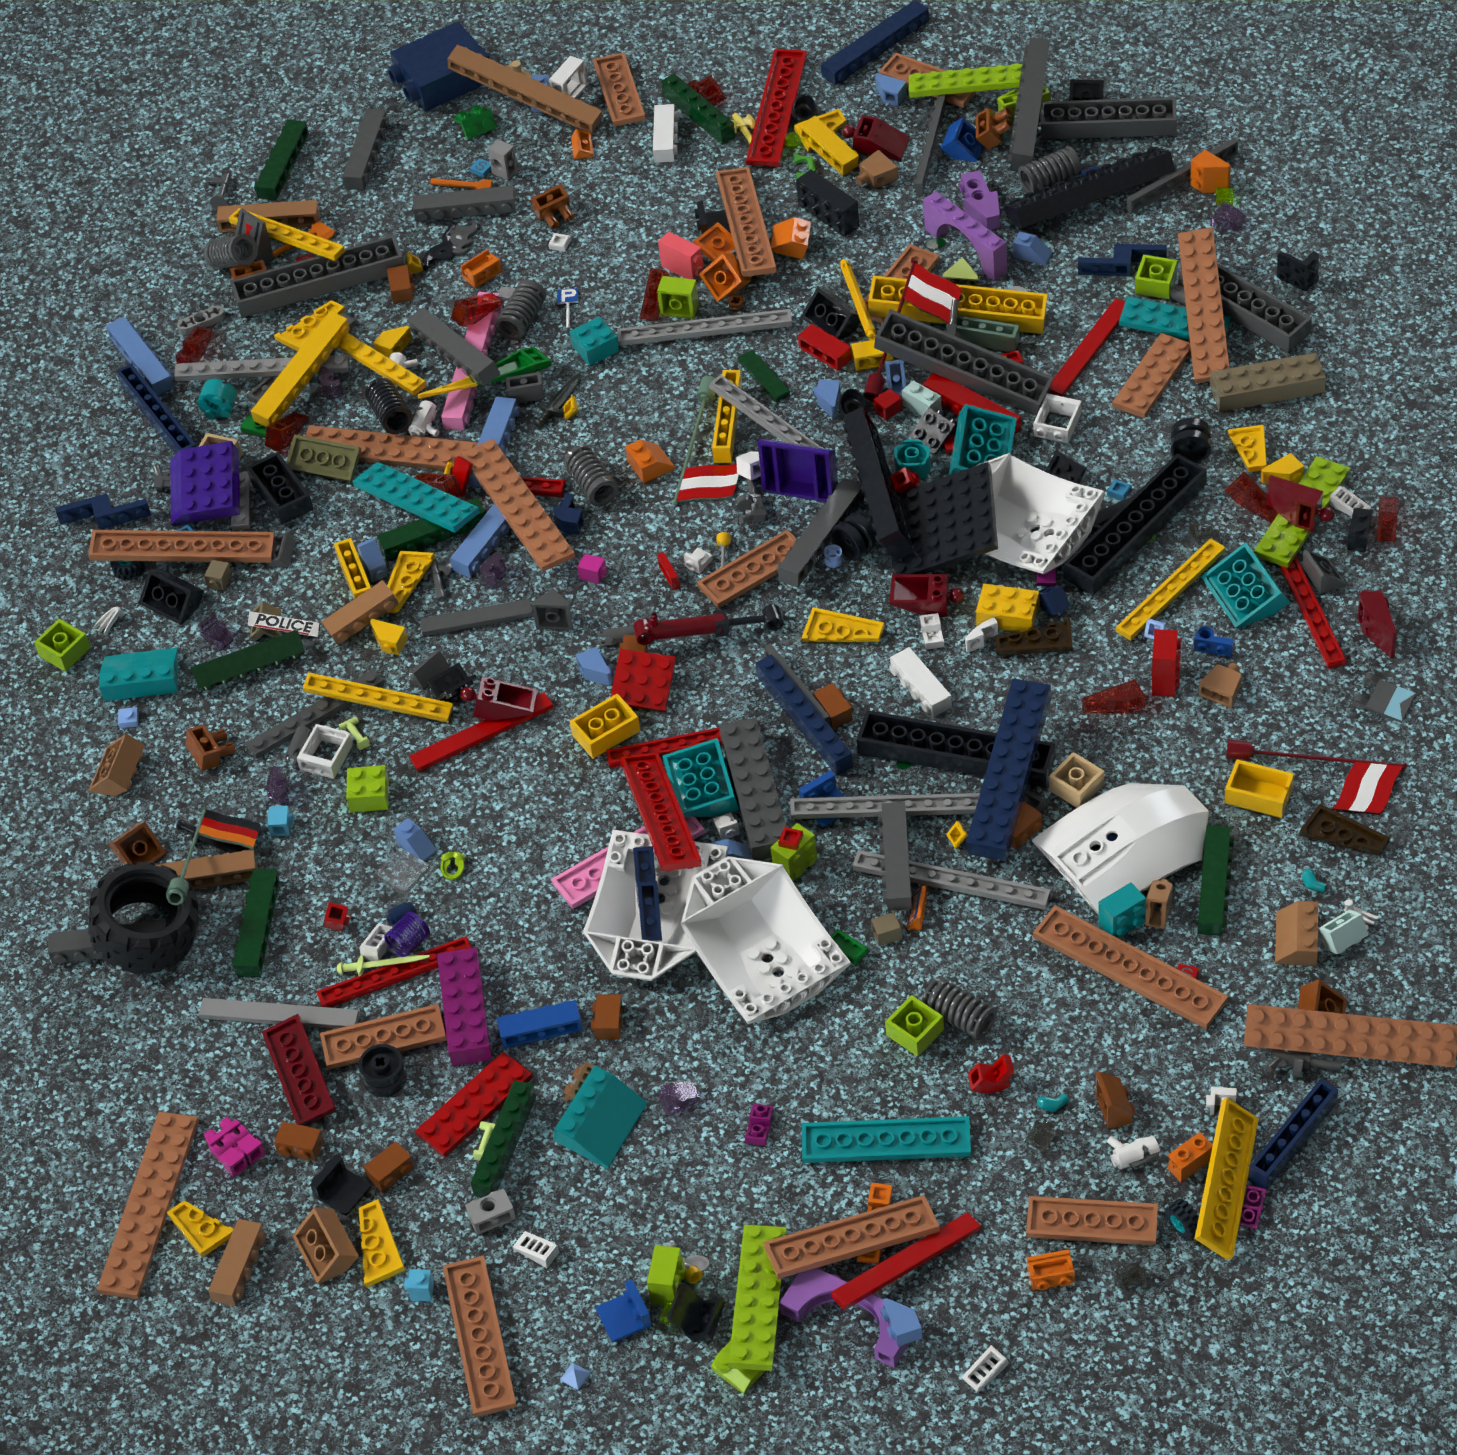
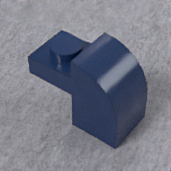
[553,493,584,535]

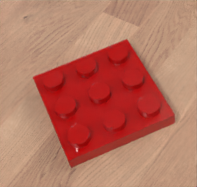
[610,649,676,713]

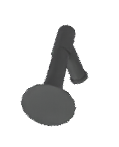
[207,173,231,210]

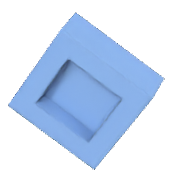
[118,707,139,728]

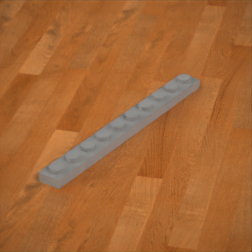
[617,309,792,346]
[174,355,350,381]
[790,793,980,819]
[853,850,1051,910]

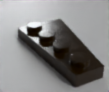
[995,617,1073,656]
[1299,804,1390,856]

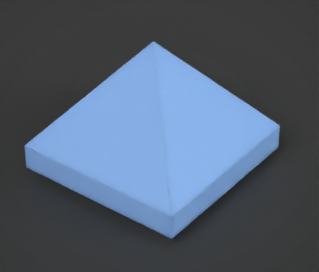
[1143,618,1166,639]
[560,1362,591,1391]

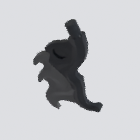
[422,219,478,270]

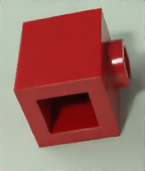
[874,389,903,421]
[890,467,920,494]
[323,902,351,932]

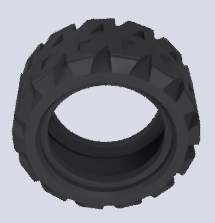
[88,862,198,974]

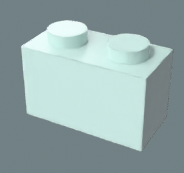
[902,380,942,416]
[1318,910,1368,954]

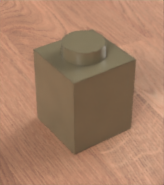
[204,560,232,591]
[871,912,903,946]

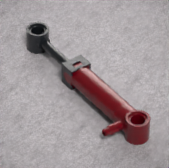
[633,604,784,645]

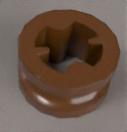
[728,295,744,312]

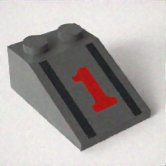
[235,208,274,266]

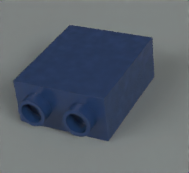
[387,21,490,112]

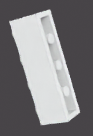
[653,104,679,163]
[889,647,952,718]

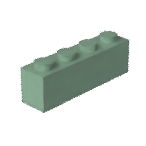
[946,315,1020,352]

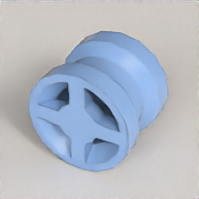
[823,544,843,568]

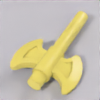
[731,113,755,144]

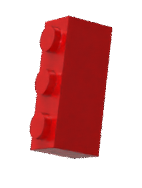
[798,324,852,371]

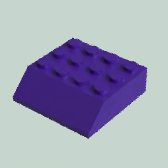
[757,439,838,502]
[170,441,240,526]

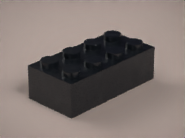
[796,169,860,237]
[246,452,314,525]

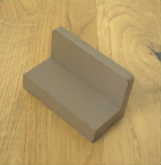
[250,601,281,641]

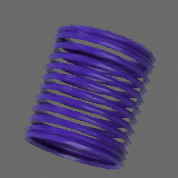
[384,912,430,957]

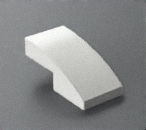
[920,613,944,650]
[965,617,998,653]

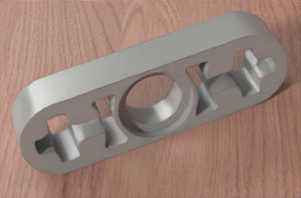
[177,305,225,336]

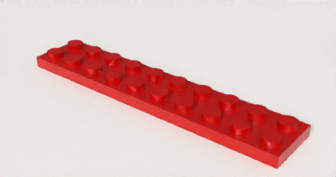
[746,49,807,167]
[620,752,702,871]

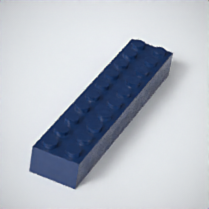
[966,678,1052,861]

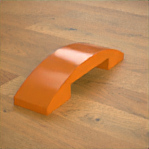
[857,1183,893,1264]

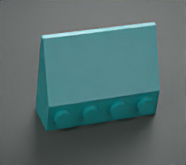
[949,404,1017,475]
[1201,542,1290,629]
[99,647,178,701]
[663,738,739,817]
[553,1065,647,1169]

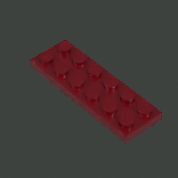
[262,1014,337,1126]

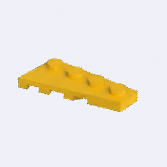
[274,300,345,351]
[387,551,436,613]
[359,1199,405,1288]

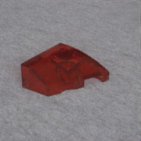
[688,75,726,103]

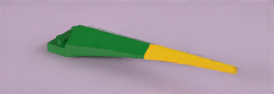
[418,347,551,399]

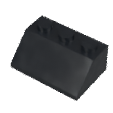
[800,287,861,341]
[138,570,204,625]

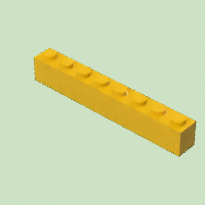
[251,311,350,429]

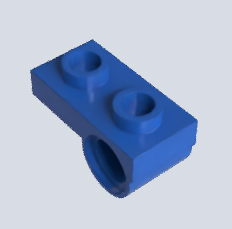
[1194,626,1234,657]

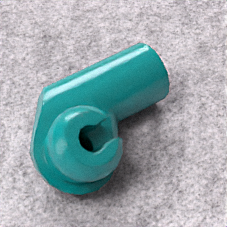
[1302,869,1327,893]
[1037,1093,1069,1112]

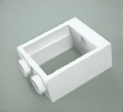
[549,56,587,99]
[1033,393,1081,443]
[297,724,353,779]

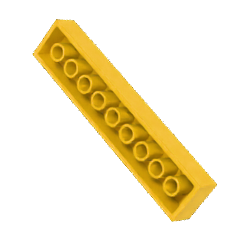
[868,275,1048,334]

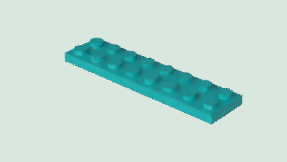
[353,462,480,533]
[802,1116,971,1163]

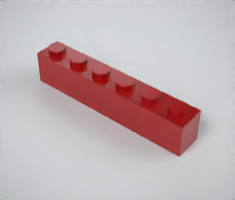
[922,373,1021,436]

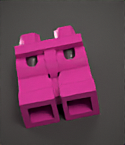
[204,1117,266,1178]

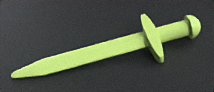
[336,955,430,976]

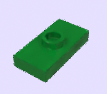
[240,415,280,440]
[831,929,869,966]

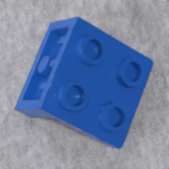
[799,770,845,827]
[596,1279,652,1343]

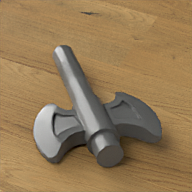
[421,557,452,601]

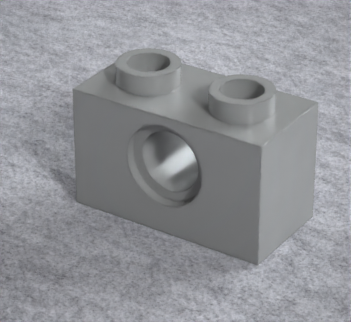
[488,139,518,180]
[465,1189,516,1235]

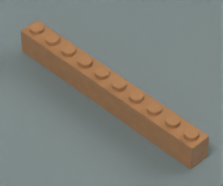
[447,44,602,134]

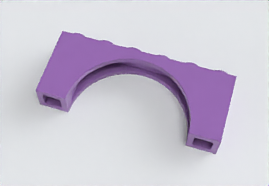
[923,191,1007,281]
[779,1267,919,1368]

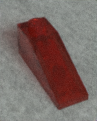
[639,268,671,321]
[451,293,504,327]
[265,412,309,451]
[1224,471,1278,523]
[413,472,462,498]
[1376,496,1398,542]
[1082,679,1145,714]

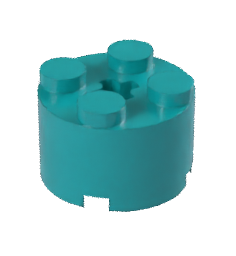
[197,379,237,419]
[894,439,931,480]

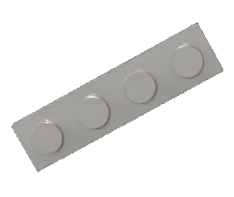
[231,472,251,531]

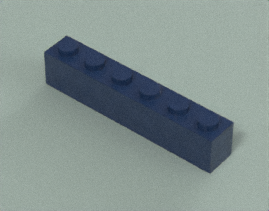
[1248,1079,1338,1190]

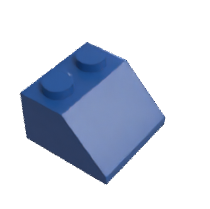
[941,117,984,162]

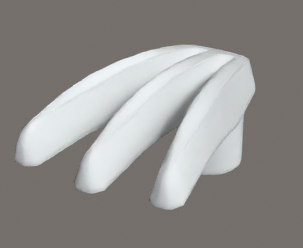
[94,607,124,636]
[1344,899,1378,930]

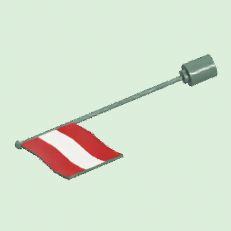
[671,376,739,505]

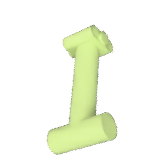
[339,716,370,751]
[473,1121,495,1161]

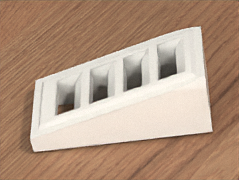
[1330,486,1371,516]
[360,923,395,961]
[513,1231,560,1268]
[961,1345,1009,1392]

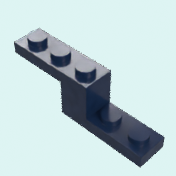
[1078,244,1167,276]
[55,493,151,530]
[633,846,662,942]

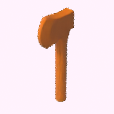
[430,178,493,189]
[272,221,335,258]

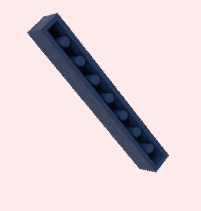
[821,0,929,85]
[116,363,197,455]
[755,654,853,776]

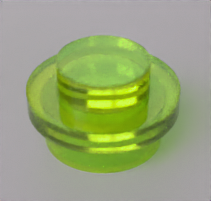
[785,132,801,148]

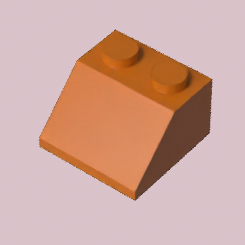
[1190,150,1231,193]
[770,217,811,259]
[699,253,751,302]
[625,439,675,483]

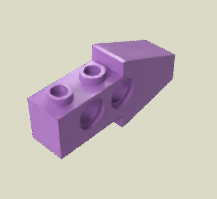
[959,170,1000,230]

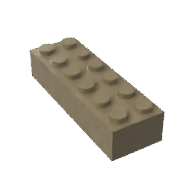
[1210,352,1326,412]

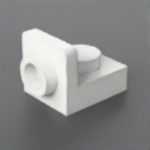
[684,547,713,574]
[713,812,740,840]
[1206,1087,1237,1115]

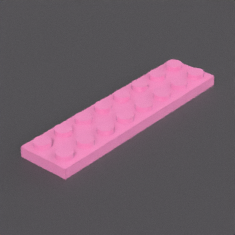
[551,817,705,909]

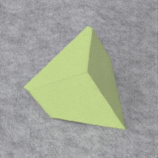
[943,257,980,281]

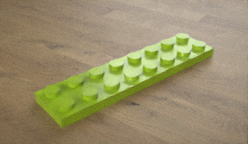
[909,63,1022,98]
[1254,456,1350,568]
[728,1225,787,1371]

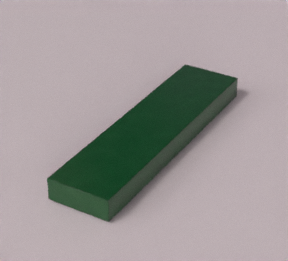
[737,350,790,402]

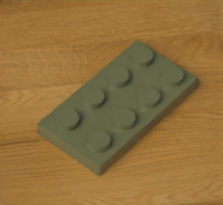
[286,434,362,482]

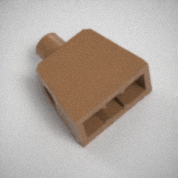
[856,150,898,188]
[1199,663,1242,709]
[1145,879,1173,929]

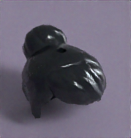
[791,94,818,123]
[839,389,867,416]

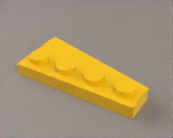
[801,607,885,642]

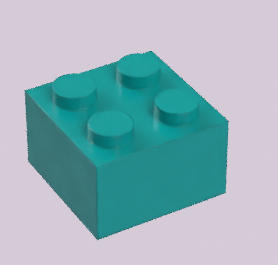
[569,316,619,366]
[1098,882,1146,938]

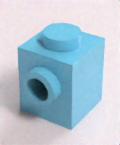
[267,805,294,837]
[404,1269,434,1301]

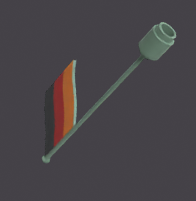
[166,807,261,905]

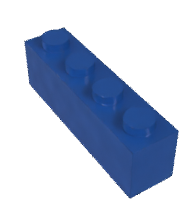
[497,1000,583,1049]

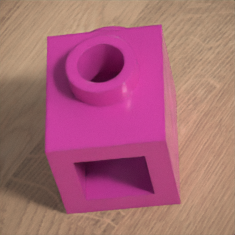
[577,554,608,584]

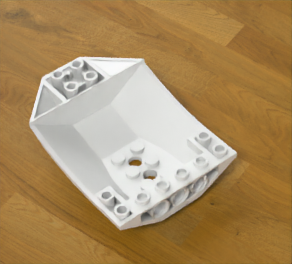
[976,453,1105,574]
[1032,783,1209,914]
[582,830,728,981]
[681,856,851,1024]

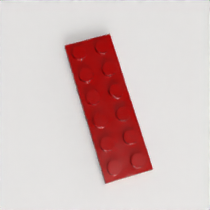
[415,1052,533,1158]

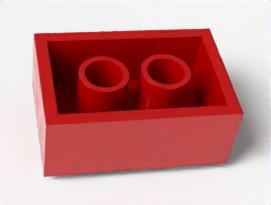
[1152,629,1181,697]

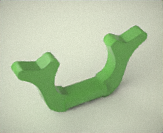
[793,153,816,179]

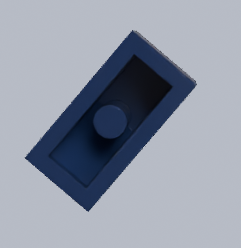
[1039,586,1070,616]

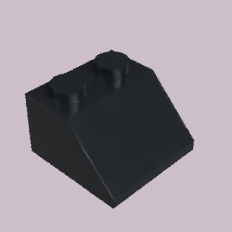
[1069,79,1105,101]

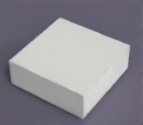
[548,233,571,252]

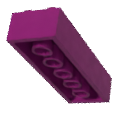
[437,947,492,1066]

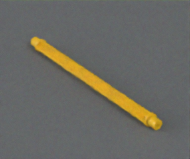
[840,259,876,340]

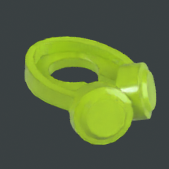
[441,852,466,881]

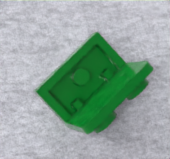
[453,105,498,140]

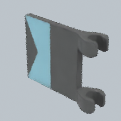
[1353,673,1416,723]

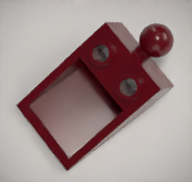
[842,115,910,161]
[1267,475,1335,532]
[889,574,964,617]
[1357,589,1397,658]
[460,676,537,721]

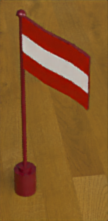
[863,259,962,401]
[1226,740,1407,815]

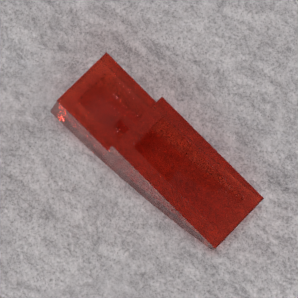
[176,327,213,364]

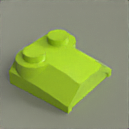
[711,1340,765,1394]

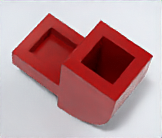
[968,1054,1014,1094]

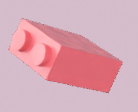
[658,232,704,280]

